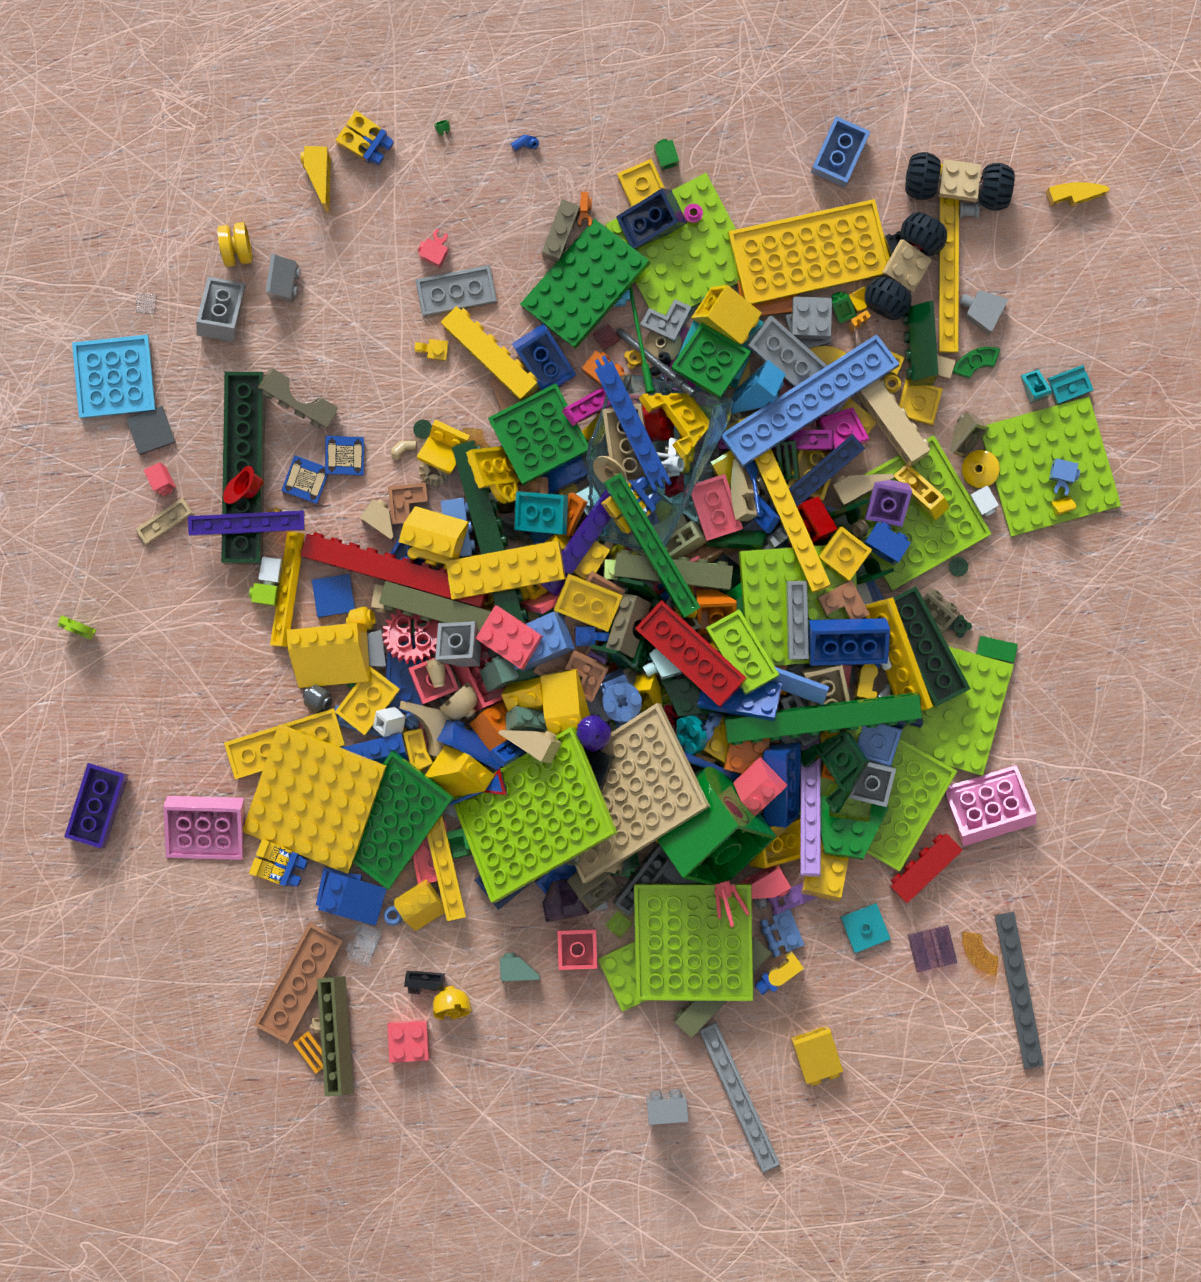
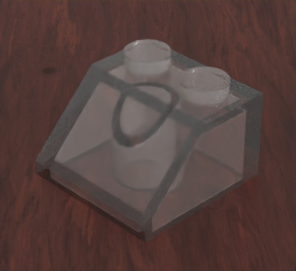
[345,922,384,968]

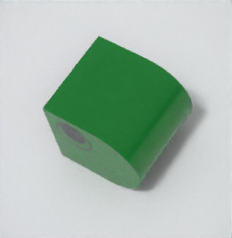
[657,767,777,885]

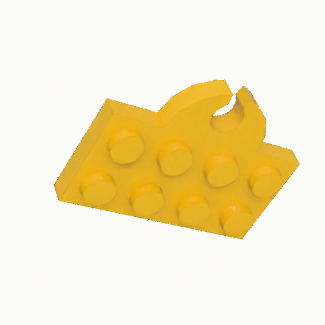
[466,446,521,504]

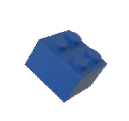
[864,522,911,566]

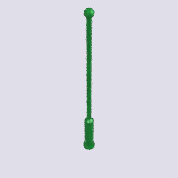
[629,285,655,395]

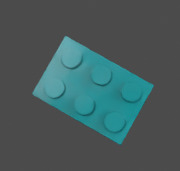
[514,491,568,534]

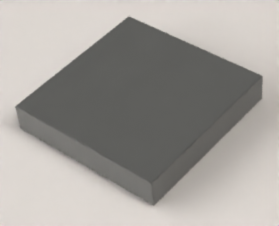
[127,406,176,455]

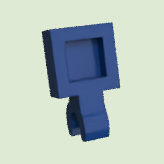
[575,626,609,646]

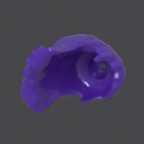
[576,714,611,752]

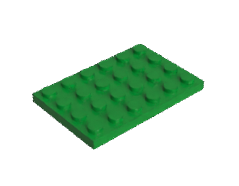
[520,219,651,349]
[353,751,454,890]

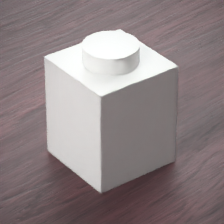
[970,486,999,517]
[259,557,283,586]
[373,706,406,737]

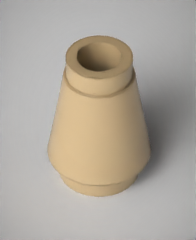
[426,659,445,688]

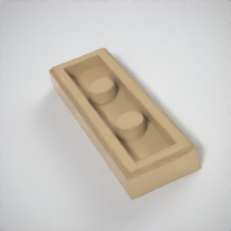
[135,497,194,546]

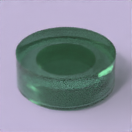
[413,419,432,439]
[948,557,968,577]

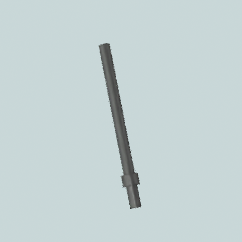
[616,328,696,397]

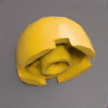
[433,986,472,1020]

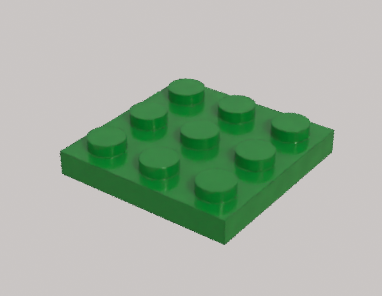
[671,322,751,399]

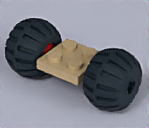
[905,152,1015,211]
[865,212,947,320]

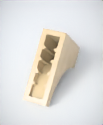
[399,701,459,760]

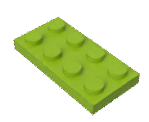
[705,609,779,695]

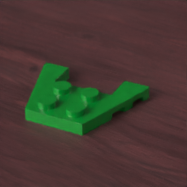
[820,795,889,860]

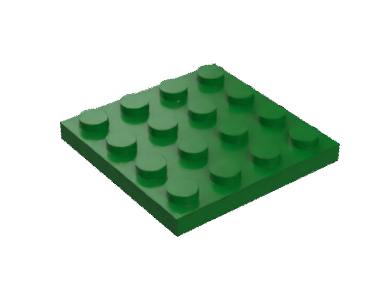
[488,383,591,485]

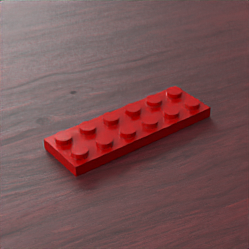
[635,600,747,708]

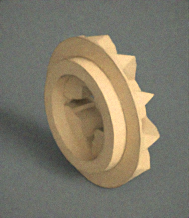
[419,462,449,486]

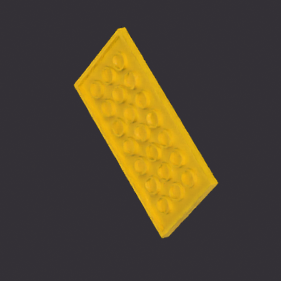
[728,199,890,305]

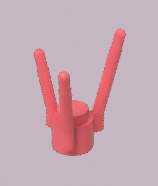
[714,880,750,927]

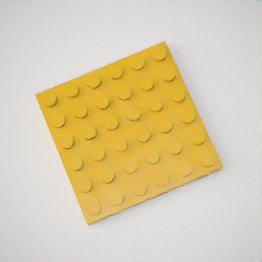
[243,724,387,874]

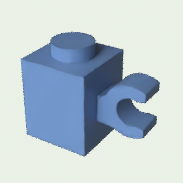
[1049,458,1080,496]

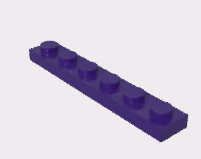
[540,490,612,596]
[188,510,305,536]

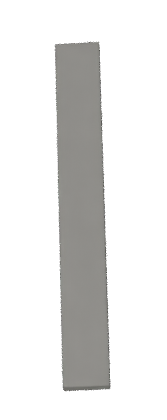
[699,1022,780,1173]

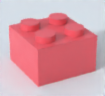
[408,658,459,705]
[557,929,598,970]
[387,1020,430,1063]

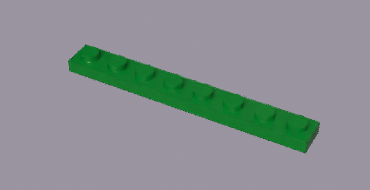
[603,472,701,618]

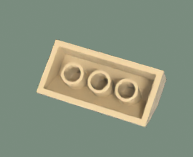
[602,403,648,483]

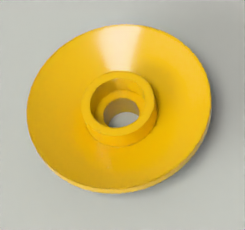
[962,450,1000,488]

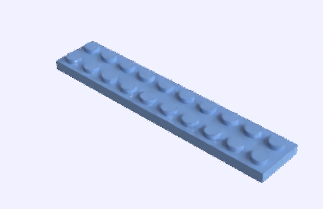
[720,334,899,467]

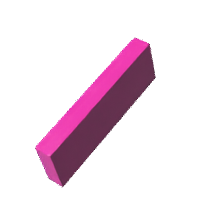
[562,387,611,426]

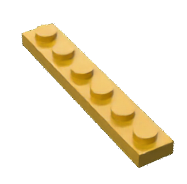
[270,532,305,647]

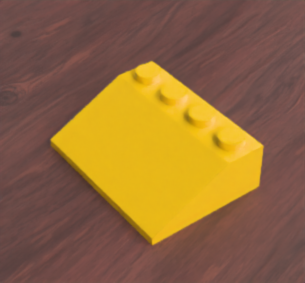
[287,623,370,688]

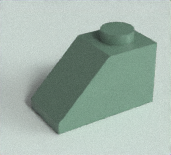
[500,953,540,981]

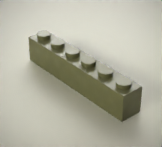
[613,550,733,591]
[379,581,491,633]
[674,937,772,1038]
[317,976,354,1096]

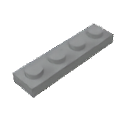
[786,581,809,659]

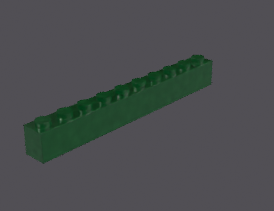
[452,440,529,624]

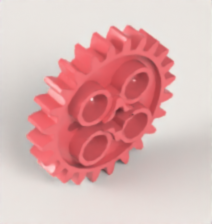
[382,609,439,664]

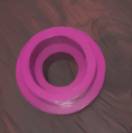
[684,204,703,223]

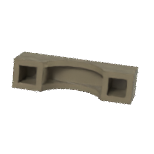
[258,368,338,429]

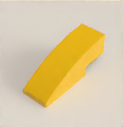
[1046,182,1110,207]

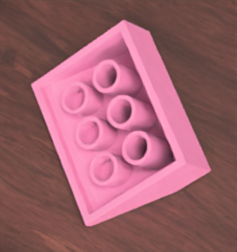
[945,765,1036,846]
[163,796,245,860]

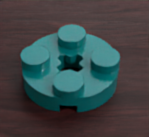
[676,715,707,755]

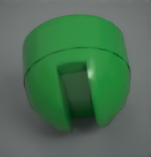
[434,120,450,135]

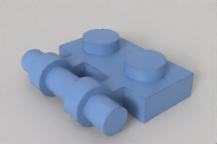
[760,909,805,957]

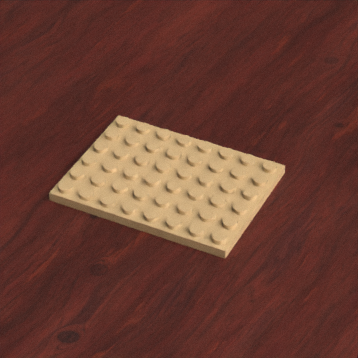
[572,703,710,883]

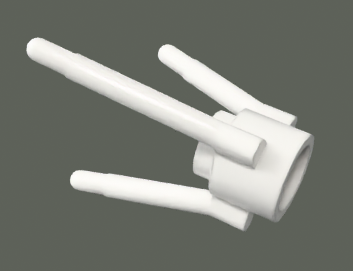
[657,452,684,480]

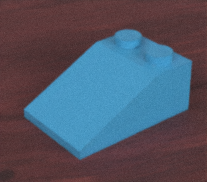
[724,360,786,415]

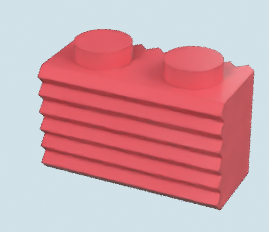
[144,462,176,496]

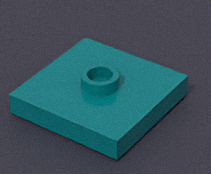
[840,903,891,953]

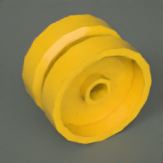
[218,222,253,268]

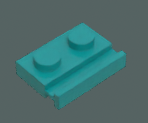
[1047,365,1094,405]

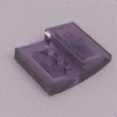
[907,925,957,972]

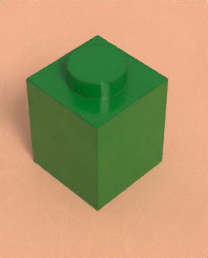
[654,139,679,171]

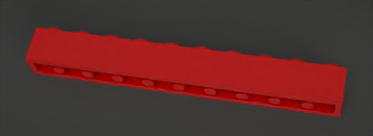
[300,532,489,609]

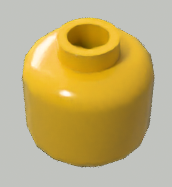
[346,606,376,631]

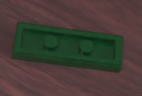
[706,530,767,550]

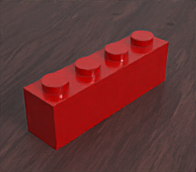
[889,833,963,903]

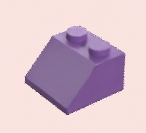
[865,480,912,527]

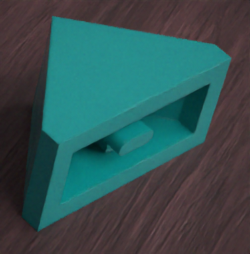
[1021,369,1052,403]

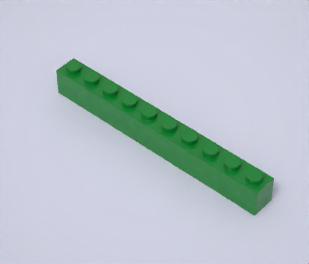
[723,692,922,745]

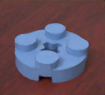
[602,682,642,722]
[700,711,723,742]

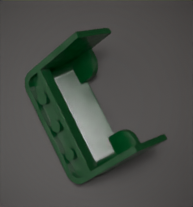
[821,499,894,585]
[590,577,666,672]

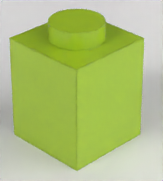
[249,583,279,606]

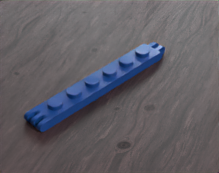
[595,356,672,493]

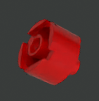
[643,406,674,442]

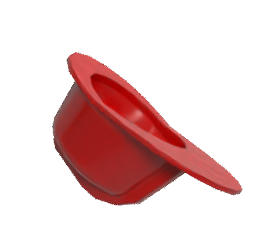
[223,466,264,504]

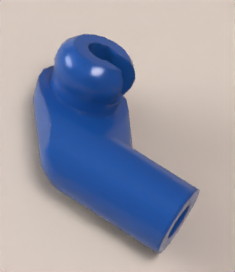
[510,134,539,152]

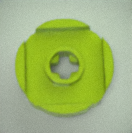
[57,615,97,640]

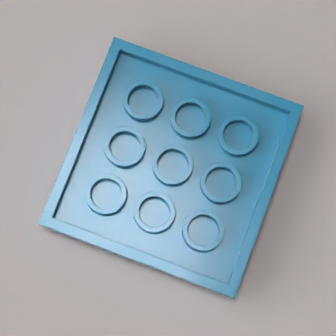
[72,335,156,419]

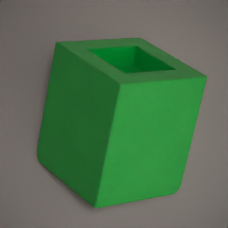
[446,828,472,859]

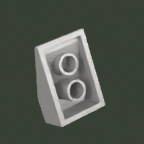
[196,277,245,342]

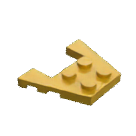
[638,393,712,459]

